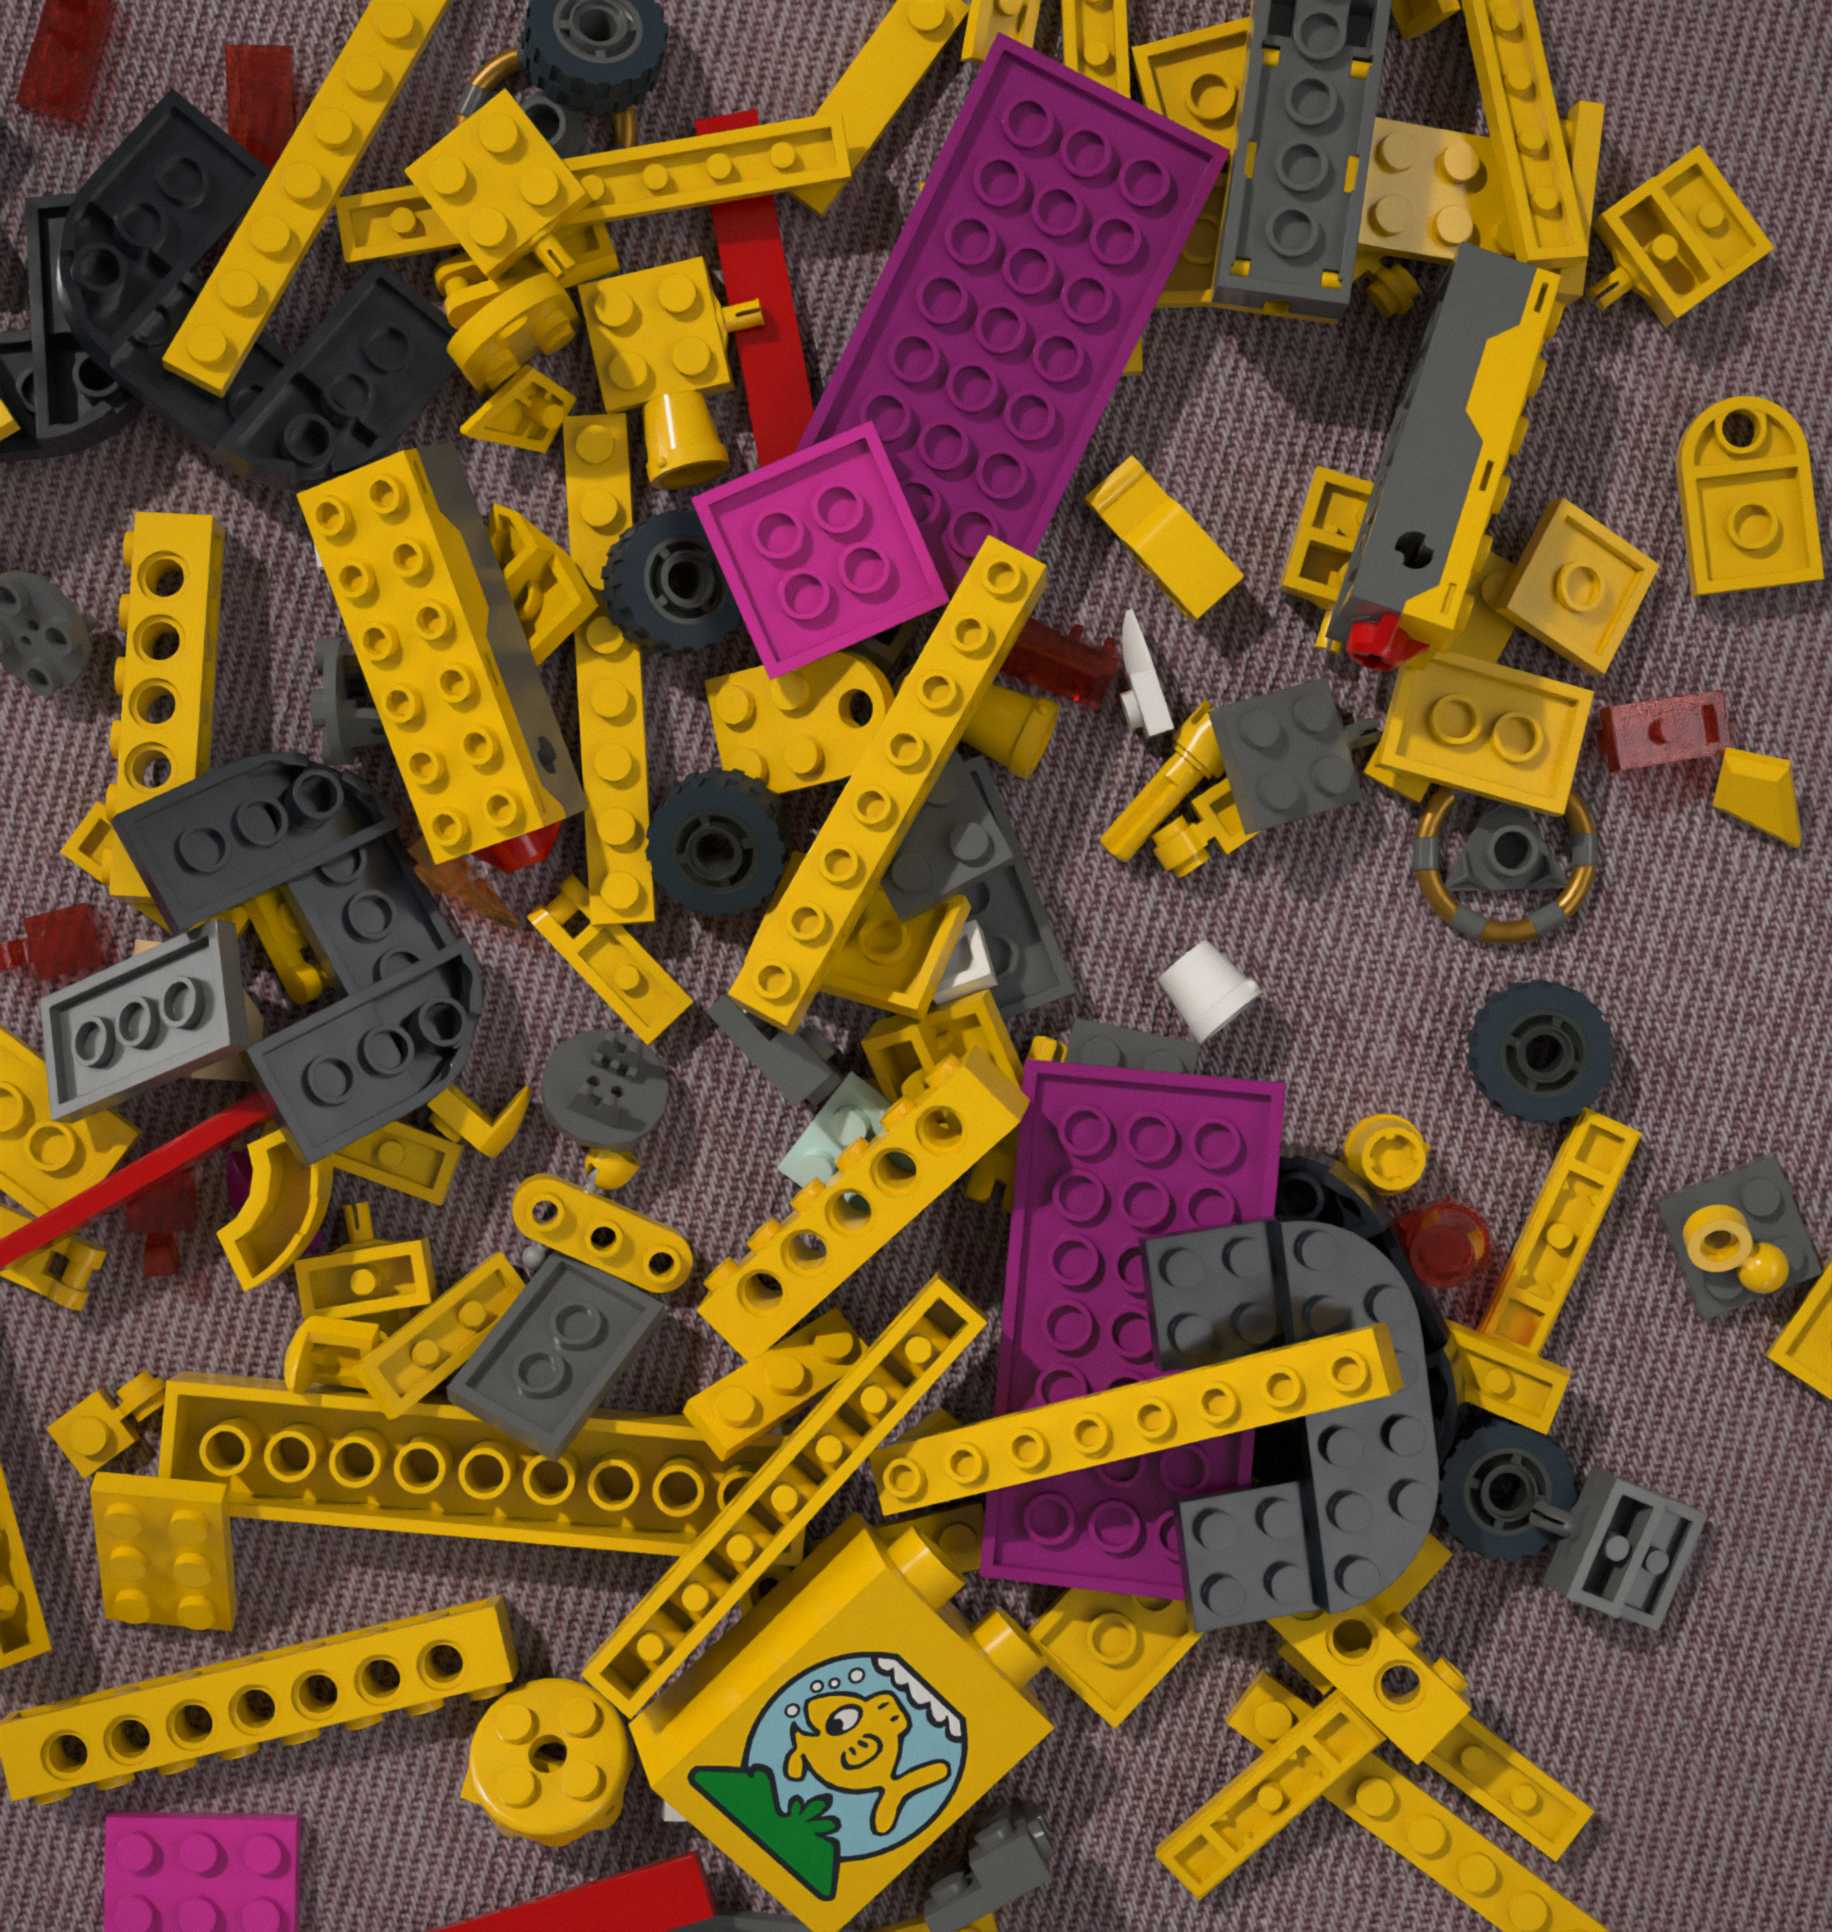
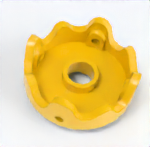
[469,1678,634,1847]

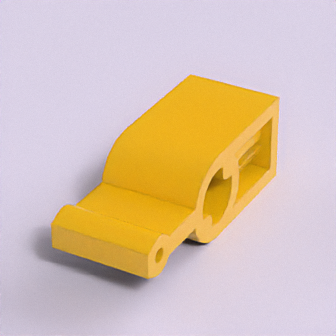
[1083,455,1245,625]

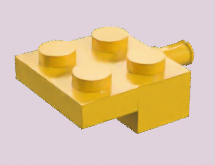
[404,88,593,281]
[1587,145,1774,328]
[578,256,765,414]
[1277,466,1373,655]
[861,989,1024,1130]
[294,1201,438,1385]

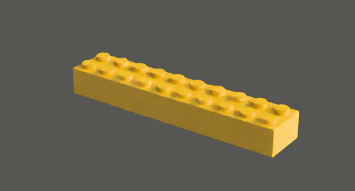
[158,1371,807,1567]

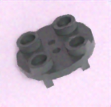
[0,570,99,697]
[310,637,389,766]
[540,1029,669,1153]

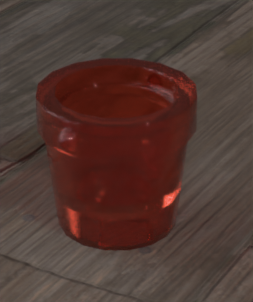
[1406,1199,1492,1289]

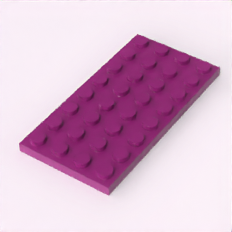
[795,32,1231,596]
[979,1059,1287,1601]

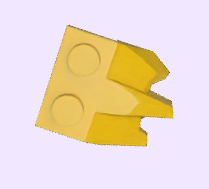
[484,503,599,667]

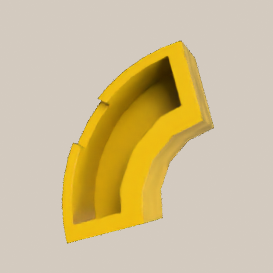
[216,1129,333,1292]

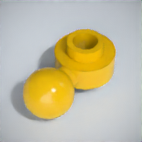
[1683,1205,1789,1294]

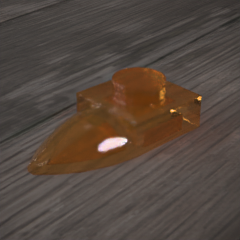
[407,835,520,930]

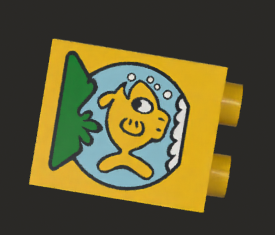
[629,1511,1055,1932]

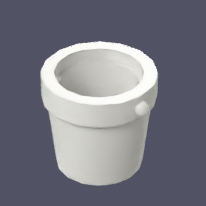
[1158,940,1263,1045]

